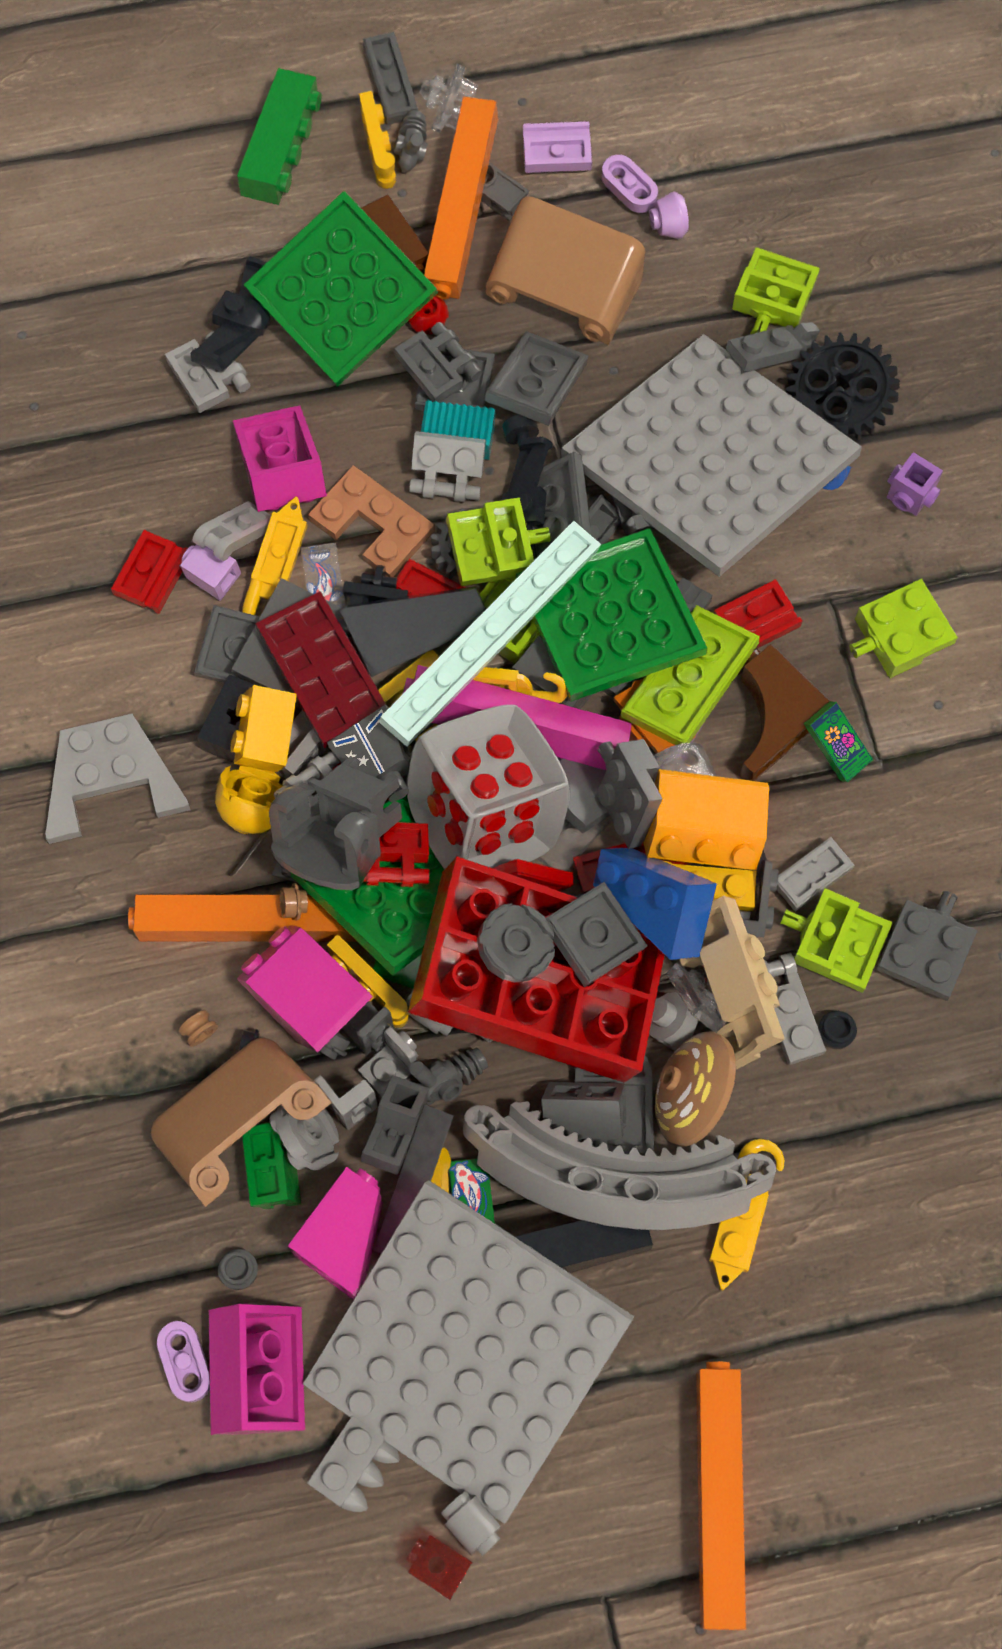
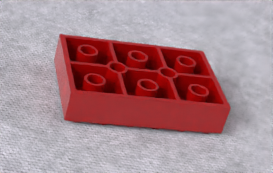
[408,856,665,1083]

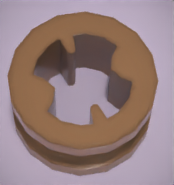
[179,1010,218,1047]

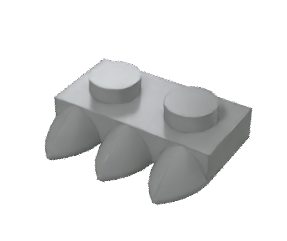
[307,1415,400,1512]

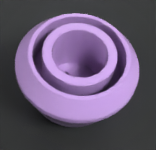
[649,191,689,239]

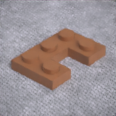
[308,465,435,577]

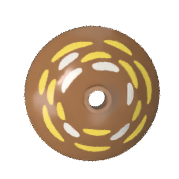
[655,1031,736,1146]

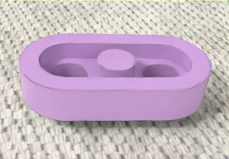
[602,155,658,213]
[157,1321,210,1402]

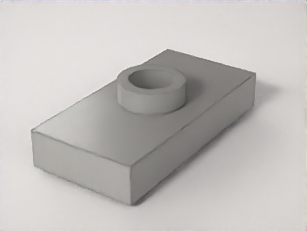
[777,837,855,912]

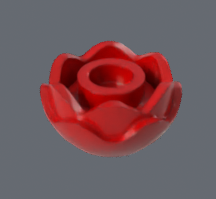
[409,295,449,335]

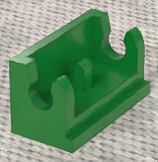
[242,1123,301,1209]

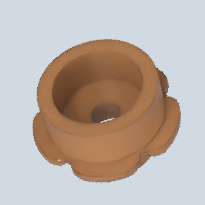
[280,883,308,920]

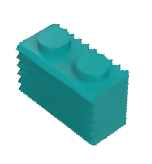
[421,400,495,460]

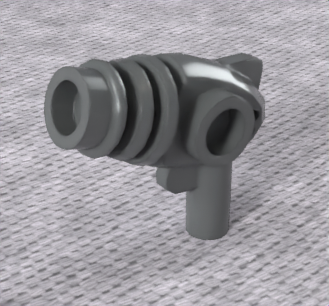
[393,110,427,174]
[409,1048,488,1105]

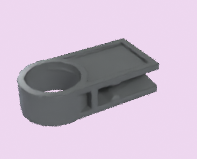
[481,162,529,221]

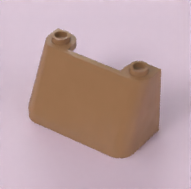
[486,197,645,345]
[151,1038,332,1207]

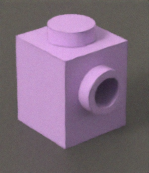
[180,544,241,601]

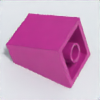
[237,925,373,1052]
[288,1167,383,1300]

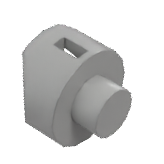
[649,992,702,1051]

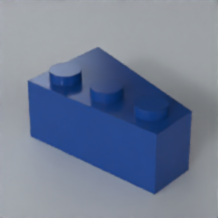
[593,848,717,960]

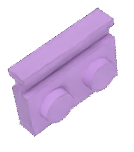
[523,121,592,173]

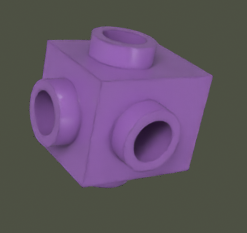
[887,452,943,516]

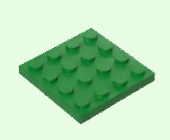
[244,191,438,387]
[516,528,707,702]
[290,795,444,976]

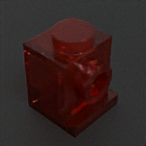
[406,1535,473,1600]

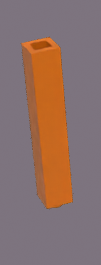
[424,96,498,300]
[128,895,358,942]
[696,1362,746,1630]

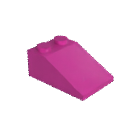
[233,405,327,512]

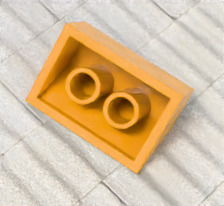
[643,769,769,870]

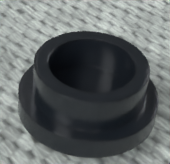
[818,1011,857,1049]

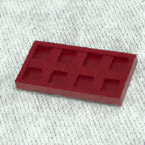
[255,591,386,748]

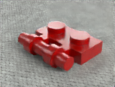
[363,822,429,887]

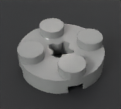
[270,1105,339,1170]

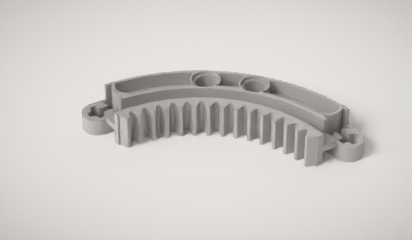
[463,1101,776,1230]

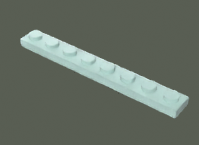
[379,521,601,747]

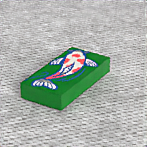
[449,1159,495,1224]

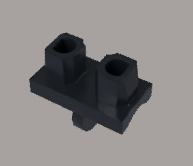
[342,565,409,606]

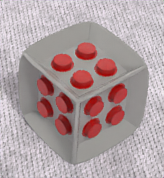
[407,705,570,869]

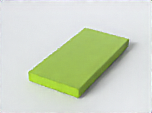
[621,605,760,750]

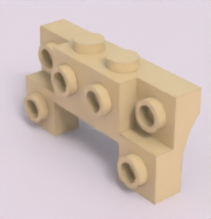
[680,896,785,1069]

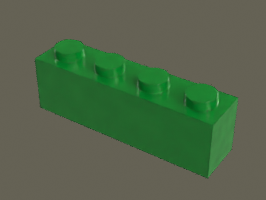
[237,68,322,205]

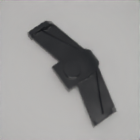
[190,256,270,372]
[499,437,553,560]

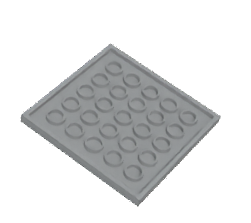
[561,334,862,577]
[303,1180,634,1524]

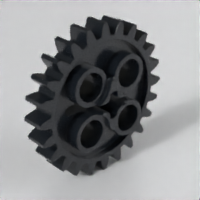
[786,333,900,441]

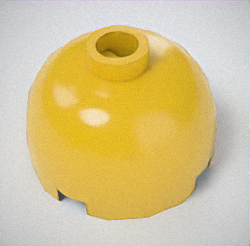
[215,765,282,834]

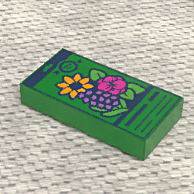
[804,701,873,782]

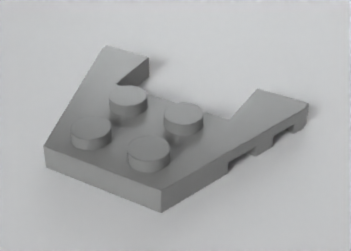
[45,714,190,844]

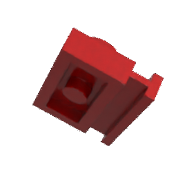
[111,530,188,614]
[714,579,802,650]

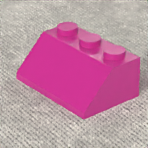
[209,1304,305,1435]

